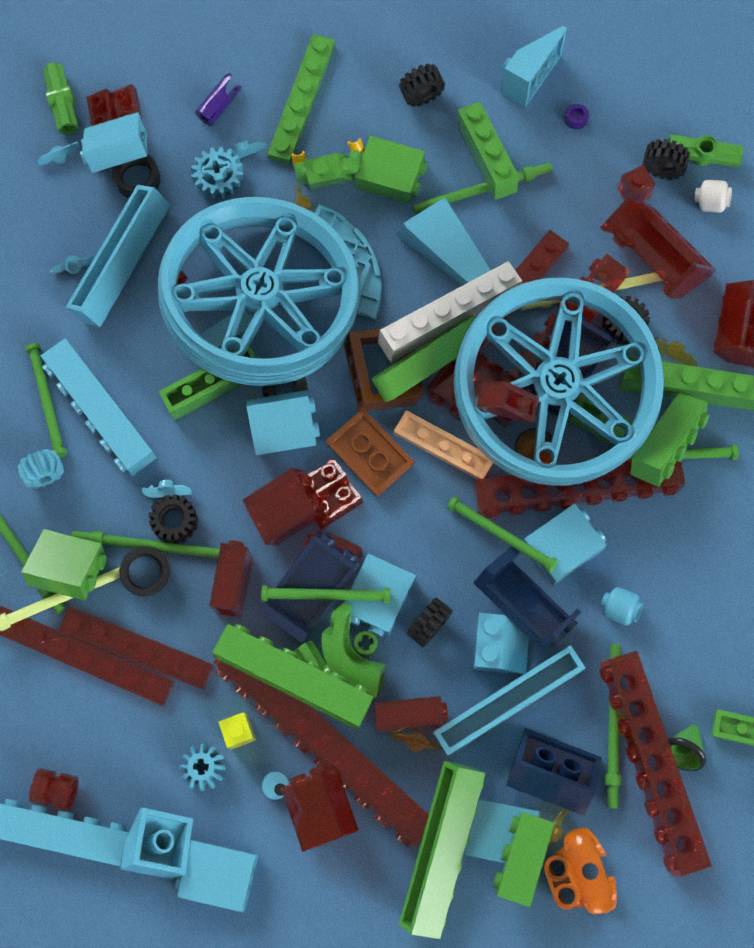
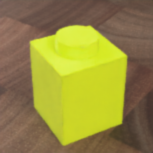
[219,712,256,750]

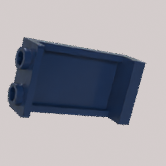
[519,316,613,417]
[259,531,360,643]
[473,546,581,651]

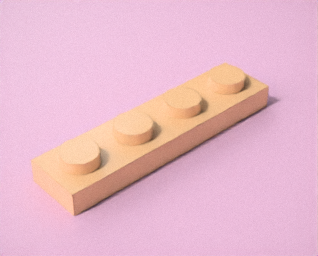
[394,410,493,482]

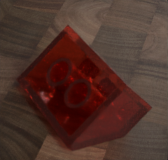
[714,280,754,368]

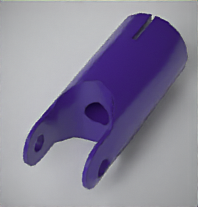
[195,73,241,126]

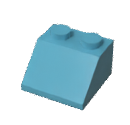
[473,613,529,675]
[120,807,193,879]

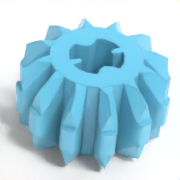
[17,449,64,489]
[179,744,226,791]

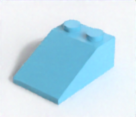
[500,26,567,108]

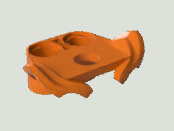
[544,827,617,915]

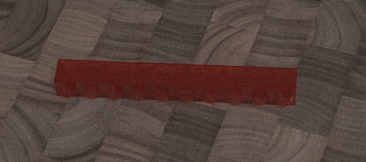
[213,659,429,848]

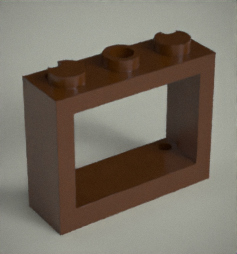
[343,329,424,412]

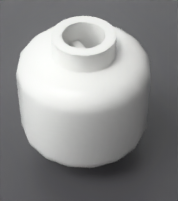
[695,180,732,213]

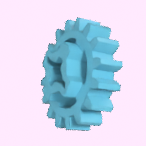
[191,147,244,199]

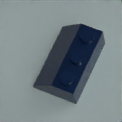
[506,728,602,816]

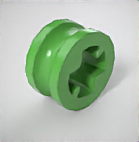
[354,631,378,656]

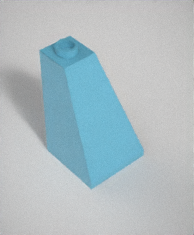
[396,197,491,286]

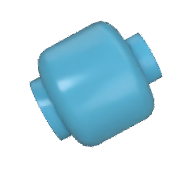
[601,587,643,626]

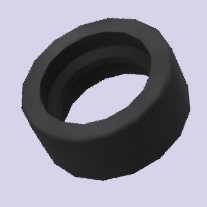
[112,154,161,198]
[119,546,170,597]

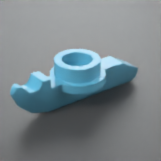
[224,140,267,159]
[37,142,80,166]
[49,256,95,274]
[142,480,192,499]

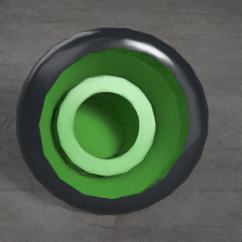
[661,724,706,771]

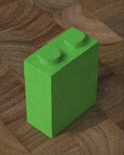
[355,136,428,204]
[21,529,107,600]

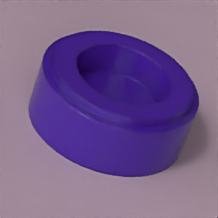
[564,104,589,129]

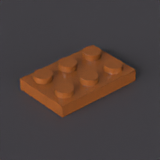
[325,411,415,498]

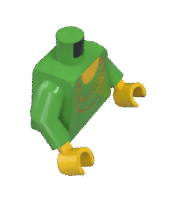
[291,138,365,190]

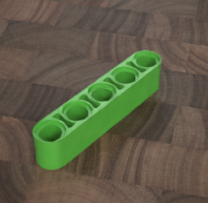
[372,315,486,402]

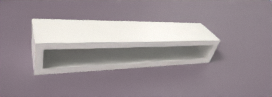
[378,261,522,363]

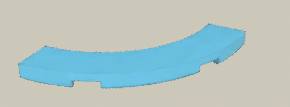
[314,204,382,323]

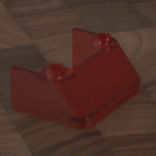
[600,197,716,299]

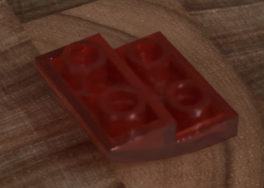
[86,84,143,126]
[291,458,364,530]

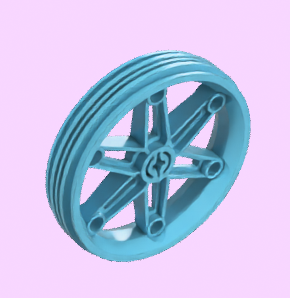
[158,197,360,386]
[454,278,664,486]

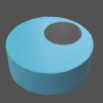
[262,772,290,800]

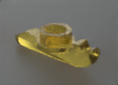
[294,184,311,210]
[654,337,697,366]
[390,732,441,752]
[548,808,569,846]

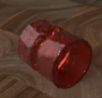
[29,768,79,811]

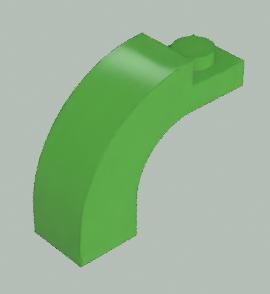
[321,603,387,698]

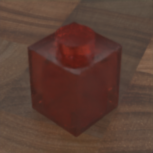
[618,165,656,208]

